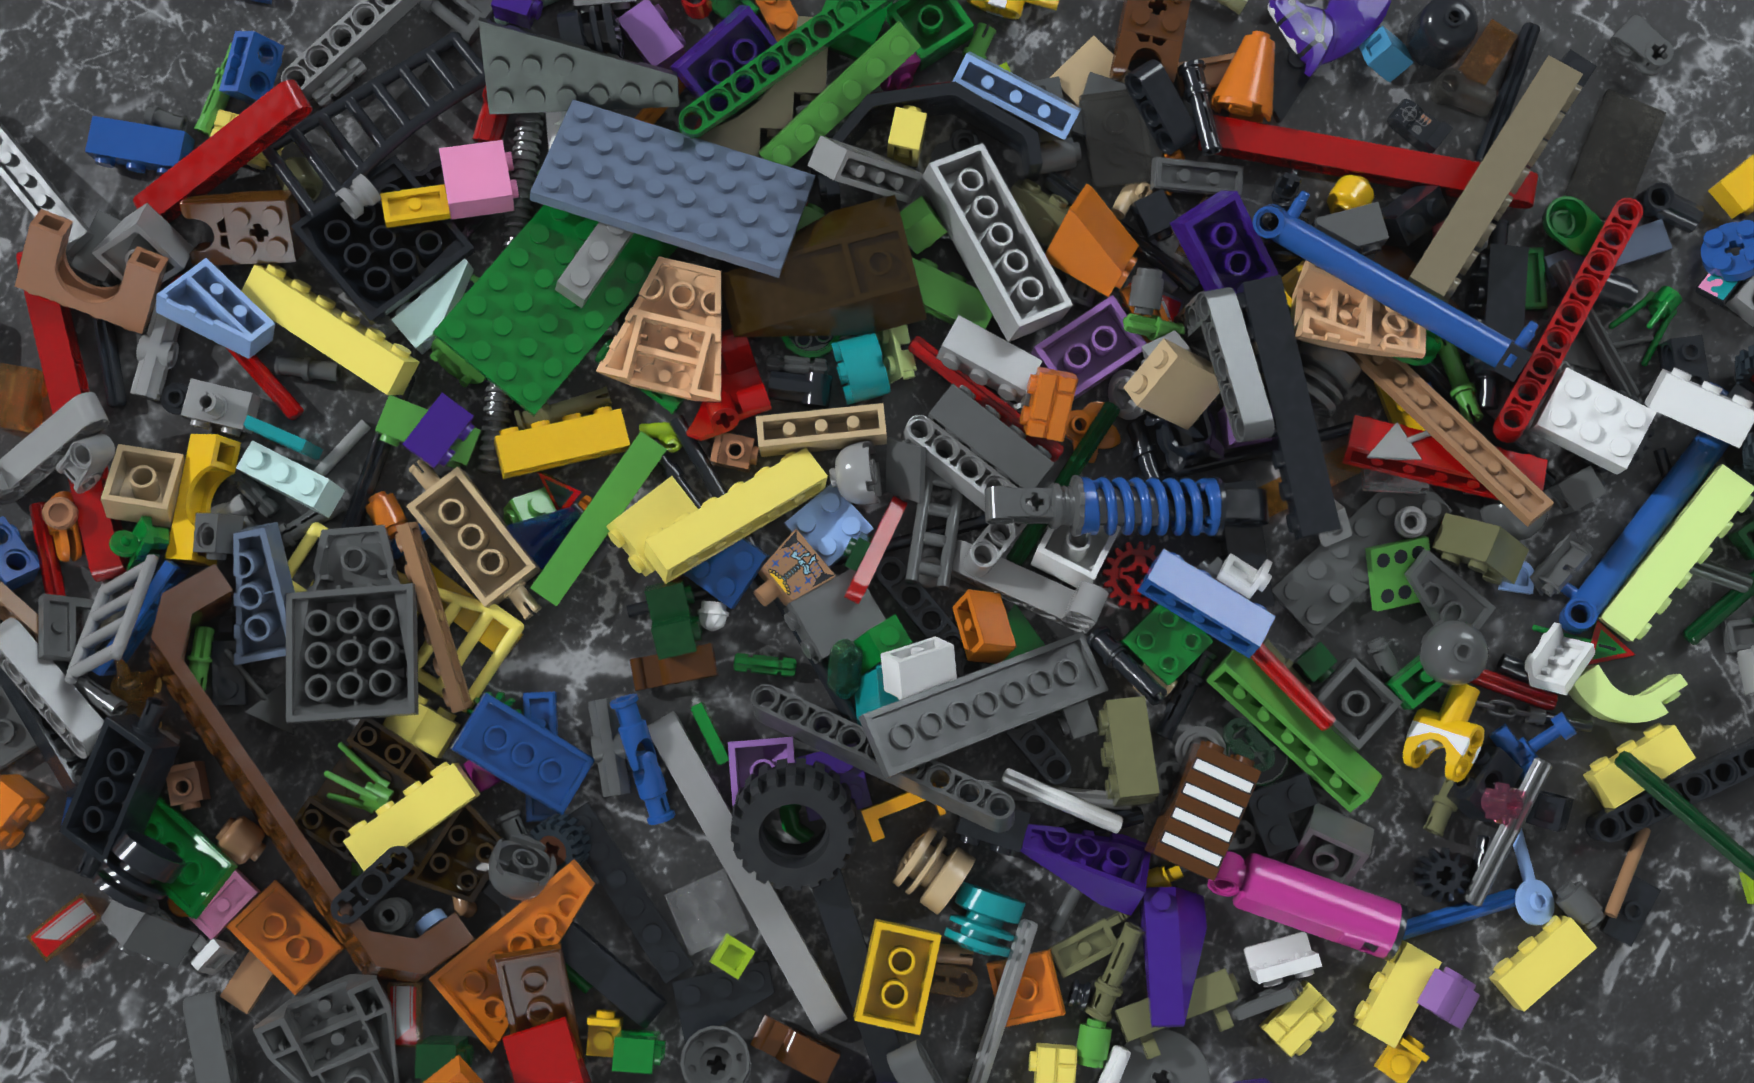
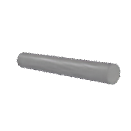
[313,419,371,477]

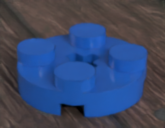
[1701,220,1754,282]

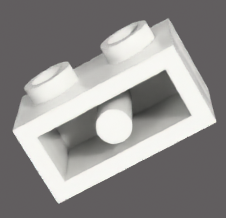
[881,636,957,700]

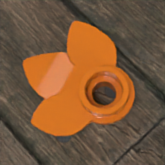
[1065,401,1121,463]

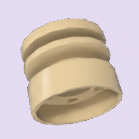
[892,827,976,915]

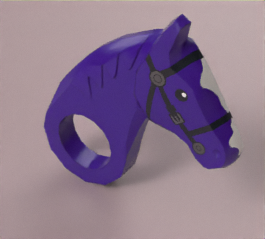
[1267,0,1392,77]

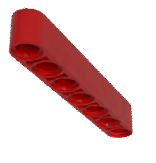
[133,79,312,223]

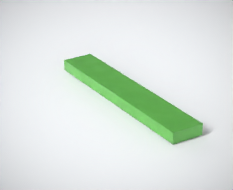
[530,431,667,607]

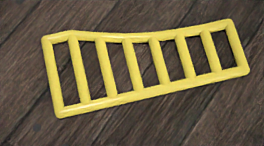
[288,522,524,713]

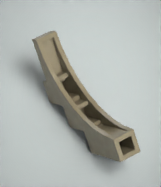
[698,16,829,157]

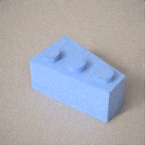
[156,258,275,359]

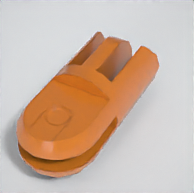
[48,491,82,562]

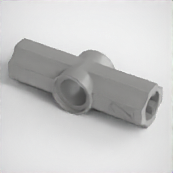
[130,303,181,401]

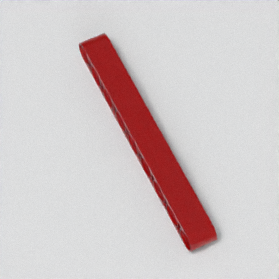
[1493,198,1643,443]

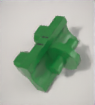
[109,516,170,571]

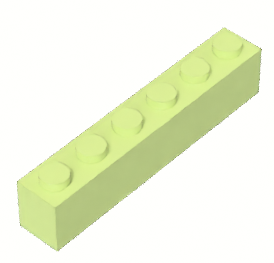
[1597,464,1754,641]

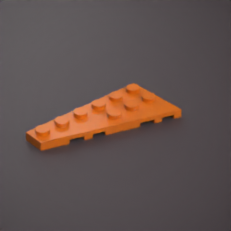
[429,859,595,1053]

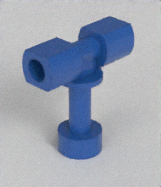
[1490,712,1577,781]

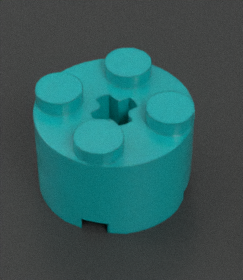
[831,333,891,405]

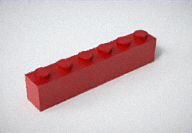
[1342,415,1548,500]

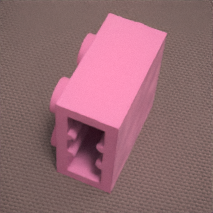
[439,140,519,220]

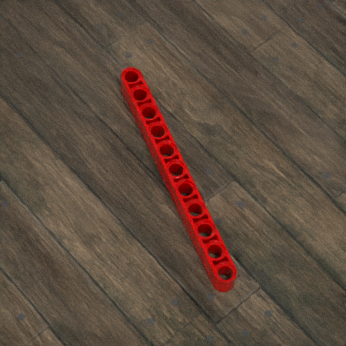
[1197,115,1538,209]
[16,251,130,582]

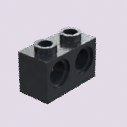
[1657,335,1710,386]

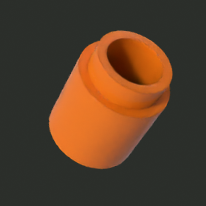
[365,491,408,540]

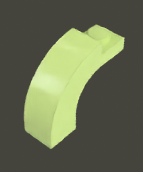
[1568,665,1688,723]

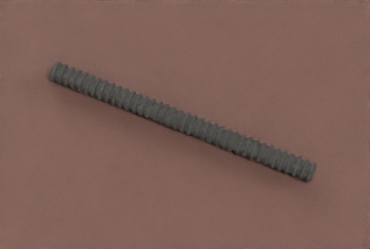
[477,112,545,475]

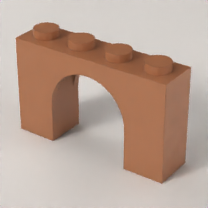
[15,209,169,334]

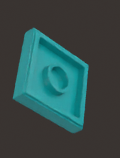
[243,415,323,460]

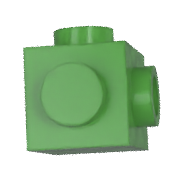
[900,196,947,254]

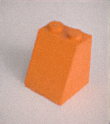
[1045,183,1139,297]

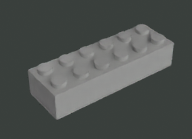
[920,143,1073,342]

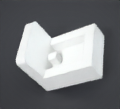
[1216,553,1273,599]

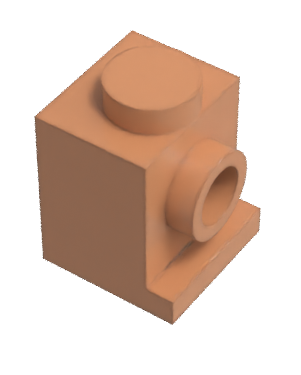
[710,433,760,472]
[166,761,211,811]

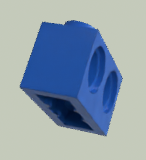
[219,31,284,105]
[0,516,40,591]

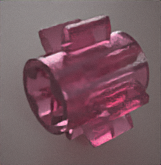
[1481,782,1523,825]

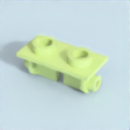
[875,325,917,384]

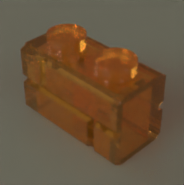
[0,363,48,435]

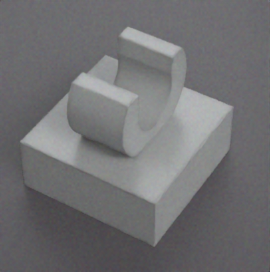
[190,935,237,976]

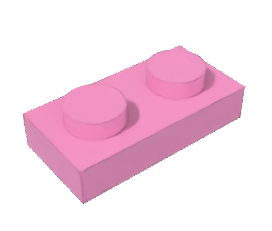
[189,869,261,940]

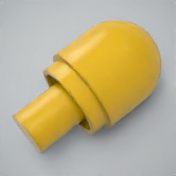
[1146,865,1184,888]

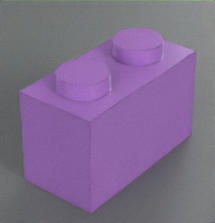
[617,0,686,70]

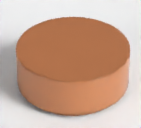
[42,497,78,530]

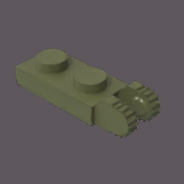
[1048,912,1130,978]

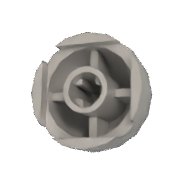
[829,440,882,505]

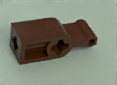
[630,643,719,691]
[750,1014,841,1083]

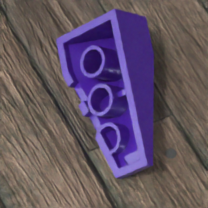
[1020,824,1151,916]
[1139,887,1207,1028]

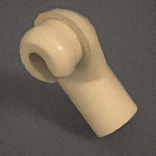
[1111,182,1153,219]

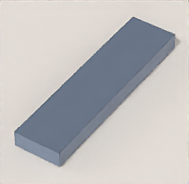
[1544,219,1672,288]

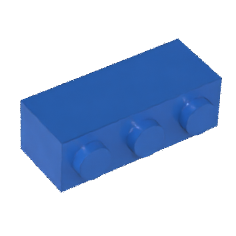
[85,116,195,176]

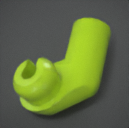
[639,422,682,453]

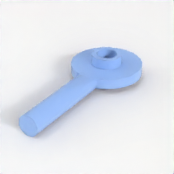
[1513,828,1555,926]

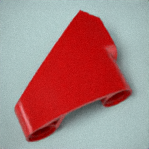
[686,328,772,441]

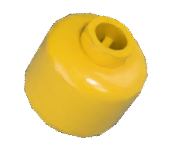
[1327,175,1374,214]

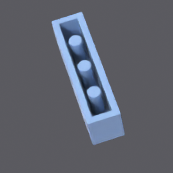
[952,51,1081,140]

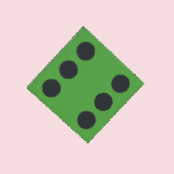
[1365,535,1430,612]

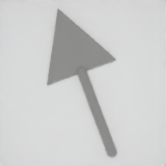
[1367,422,1431,460]

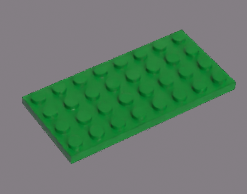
[433,205,678,417]

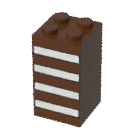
[1144,740,1262,881]

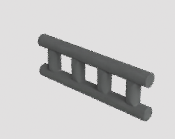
[905,465,967,590]

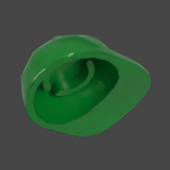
[1542,196,1603,257]

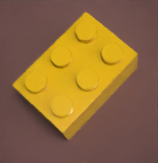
[854,919,942,1035]

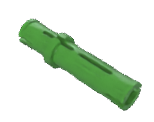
[194,43,232,137]
[1435,336,1484,424]

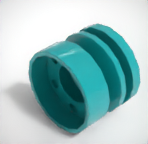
[944,882,1025,957]

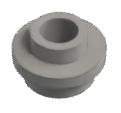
[1394,506,1427,538]

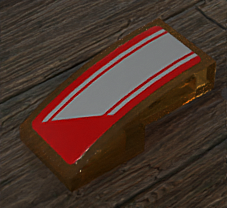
[26,893,102,963]
[387,981,424,1047]

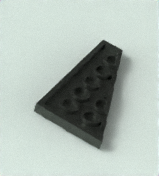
[478,17,680,114]

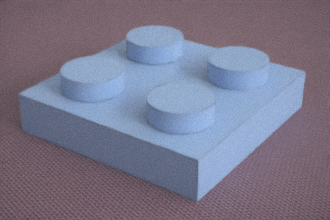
[784,484,874,569]

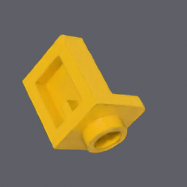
[586,1009,623,1057]
[1374,1034,1430,1083]

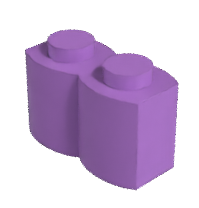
[1416,967,1480,1030]

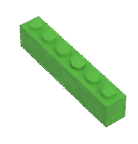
[1206,649,1382,813]

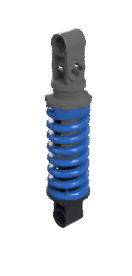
[984,475,1269,538]

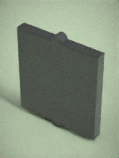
[886,437,926,503]

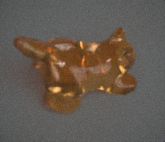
[111,658,162,728]

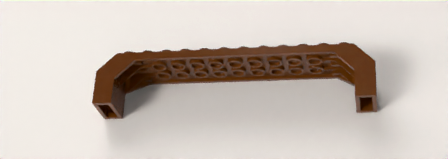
[148,564,474,983]

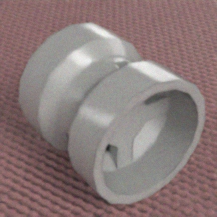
[335,174,381,219]

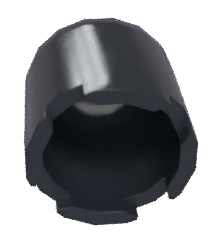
[1406,0,1478,70]

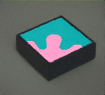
[1696,273,1743,307]

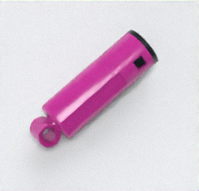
[1207,851,1408,961]

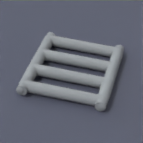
[64,554,159,684]

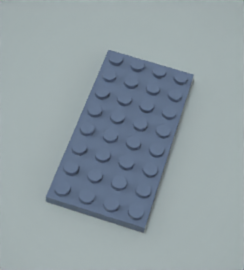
[530,100,815,278]

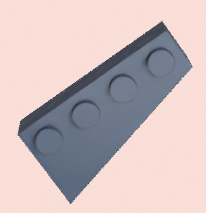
[233,522,295,665]

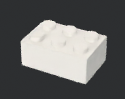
[1529,367,1657,475]

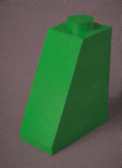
[840,614,912,679]

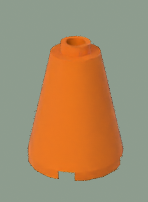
[1210,31,1275,123]

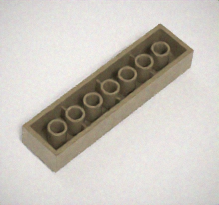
[1408,55,1583,303]

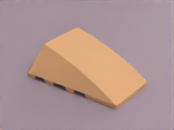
[596,256,722,402]
[1290,260,1426,359]

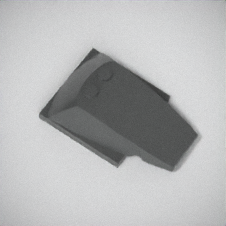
[286,525,419,724]

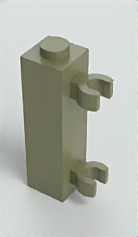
[1114,968,1240,1060]

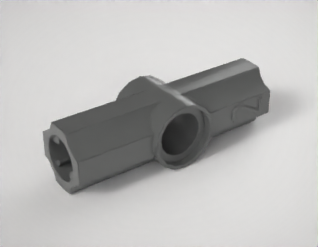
[588,697,632,797]

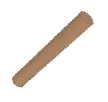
[1604,827,1651,918]

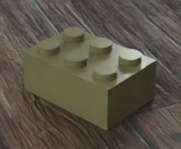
[1096,696,1160,807]

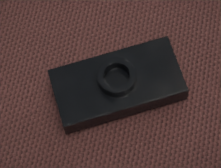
[1599,875,1661,947]

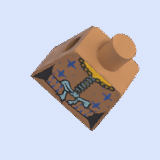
[754,529,836,606]

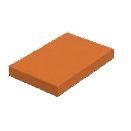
[226,880,344,996]

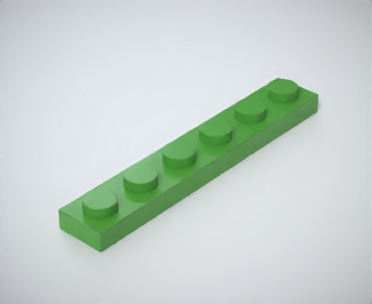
[758,21,921,167]

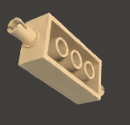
[406,459,542,620]

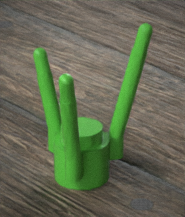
[324,742,394,814]

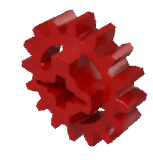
[1101,541,1158,611]

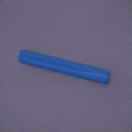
[1403,889,1516,940]

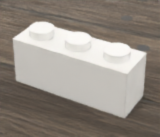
[1644,367,1754,448]

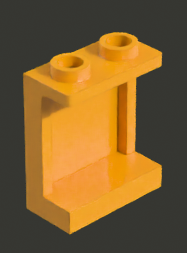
[861,783,947,842]

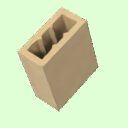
[1123,338,1220,430]

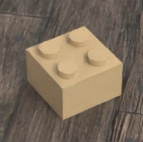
[101,444,185,528]

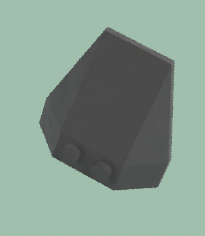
[253,974,400,1083]

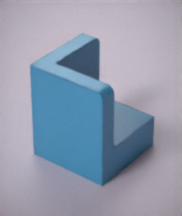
[1359,26,1414,82]

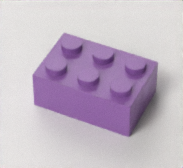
[1031,295,1147,401]

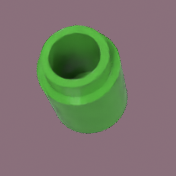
[1076,1018,1112,1068]

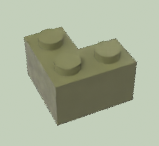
[1431,513,1529,585]

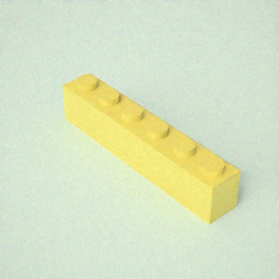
[241,263,420,395]
[644,447,828,584]

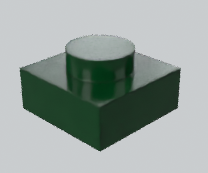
[843,532,872,571]

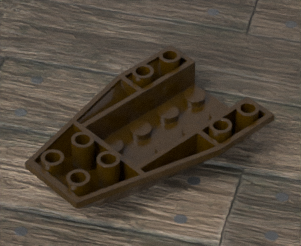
[722,195,927,337]
[293,718,504,903]

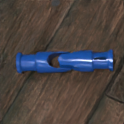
[610,694,676,825]

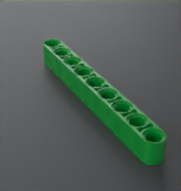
[679,0,894,138]

